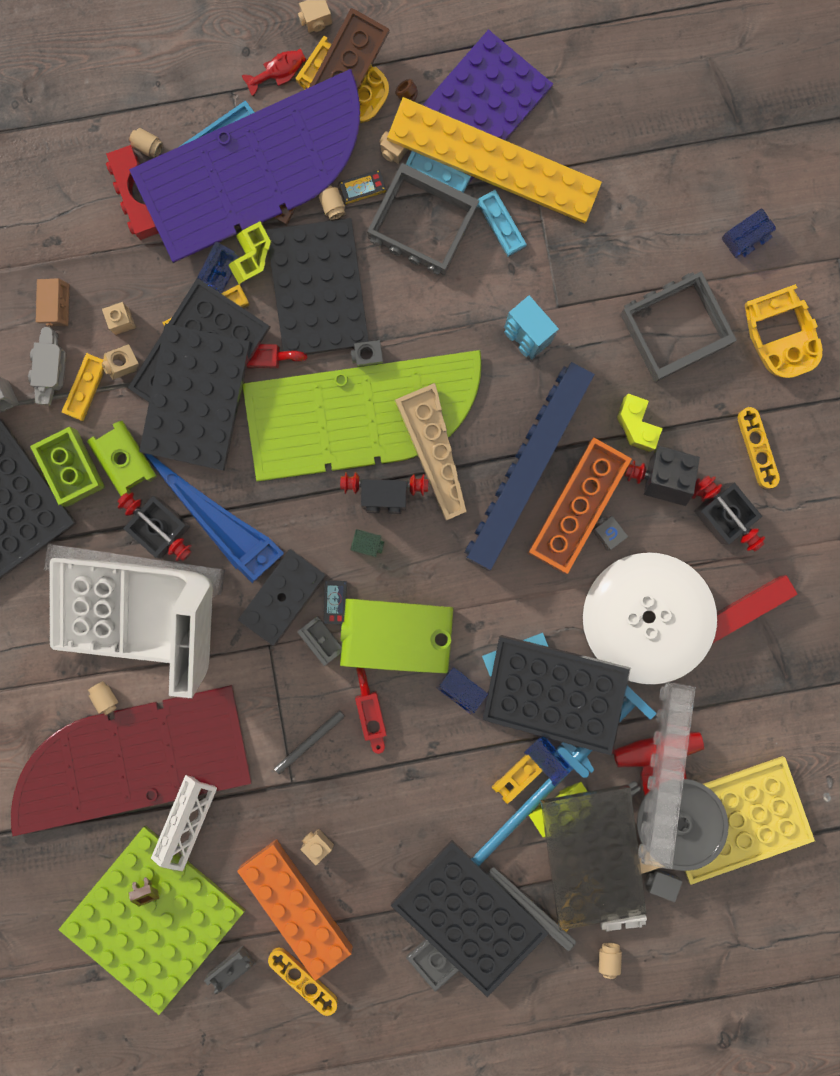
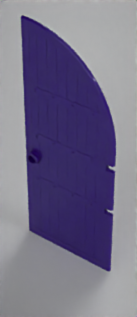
[129,69,360,263]

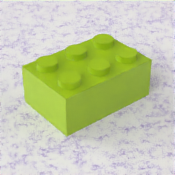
[30,427,105,507]

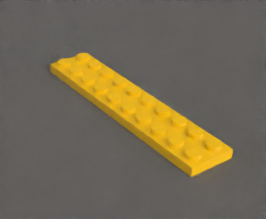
[387,97,602,224]

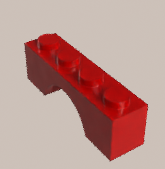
[106,145,159,240]

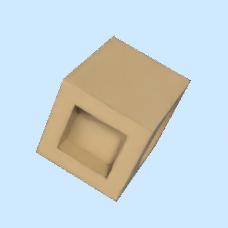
[102,302,136,335]
[102,344,139,380]

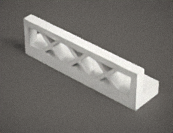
[151,775,217,871]

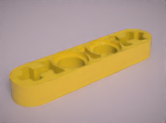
[737,407,780,489]
[268,947,338,1016]

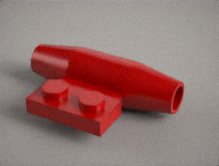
[613,732,704,795]

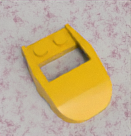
[295,36,389,123]
[745,284,823,378]

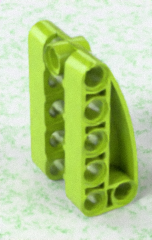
[340,599,454,673]

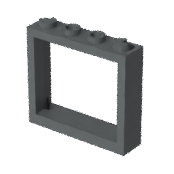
[367,163,479,275]
[620,271,737,382]

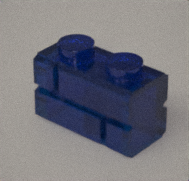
[722,208,776,258]

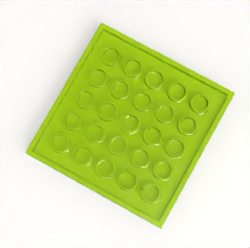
[58,825,245,1015]

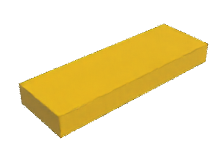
[62,353,104,421]

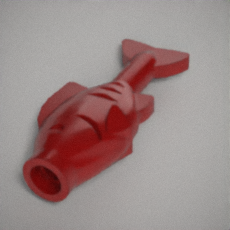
[242,49,307,96]

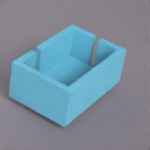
[504,295,559,359]

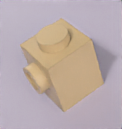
[298,0,332,33]
[380,131,409,164]
[300,829,334,865]

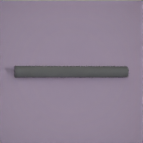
[274,710,345,775]

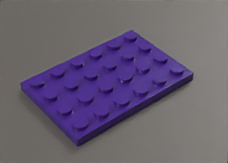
[423,29,553,182]

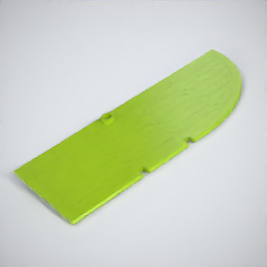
[243,350,481,482]

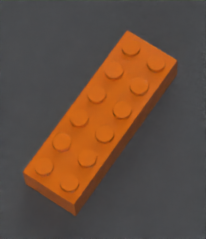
[527,437,632,574]
[237,839,353,981]

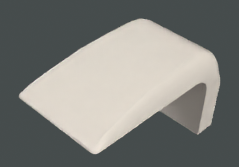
[50,558,213,698]

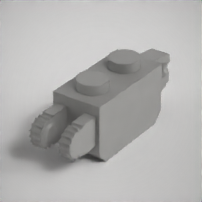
[28,327,66,405]

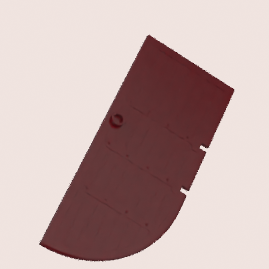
[11,685,252,837]

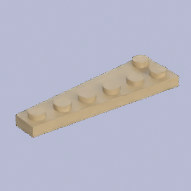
[395,383,466,520]

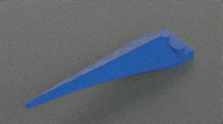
[144,453,284,583]

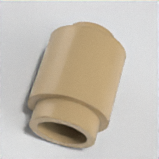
[129,128,163,158]
[318,186,346,220]
[88,681,119,715]
[599,943,622,979]

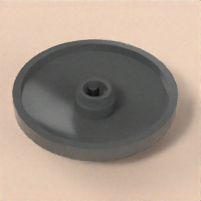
[637,779,729,871]

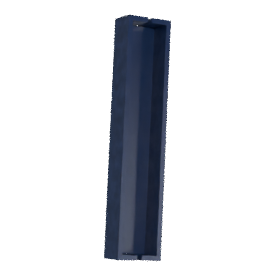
[464,362,595,571]

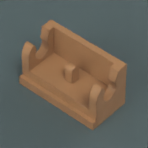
[36,278,69,326]

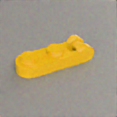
[492,750,547,804]

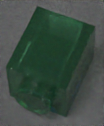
[350,529,385,557]

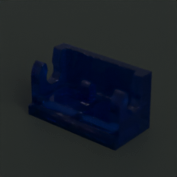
[197,242,240,293]
[436,667,488,715]
[524,737,573,786]

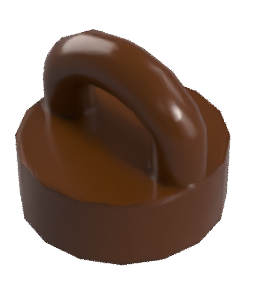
[395,79,418,101]

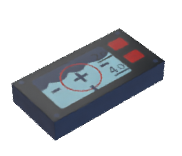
[324,581,347,624]

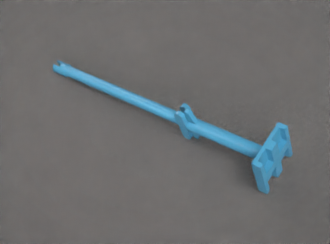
[472,686,657,865]

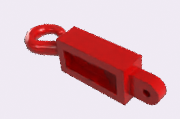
[246,344,308,368]
[355,667,387,754]

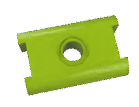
[87,421,157,496]

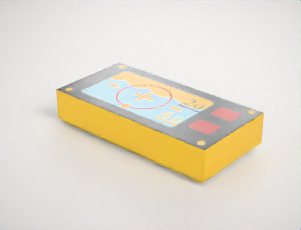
[339,169,386,204]

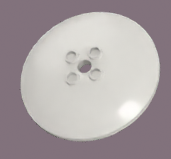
[583,553,717,684]

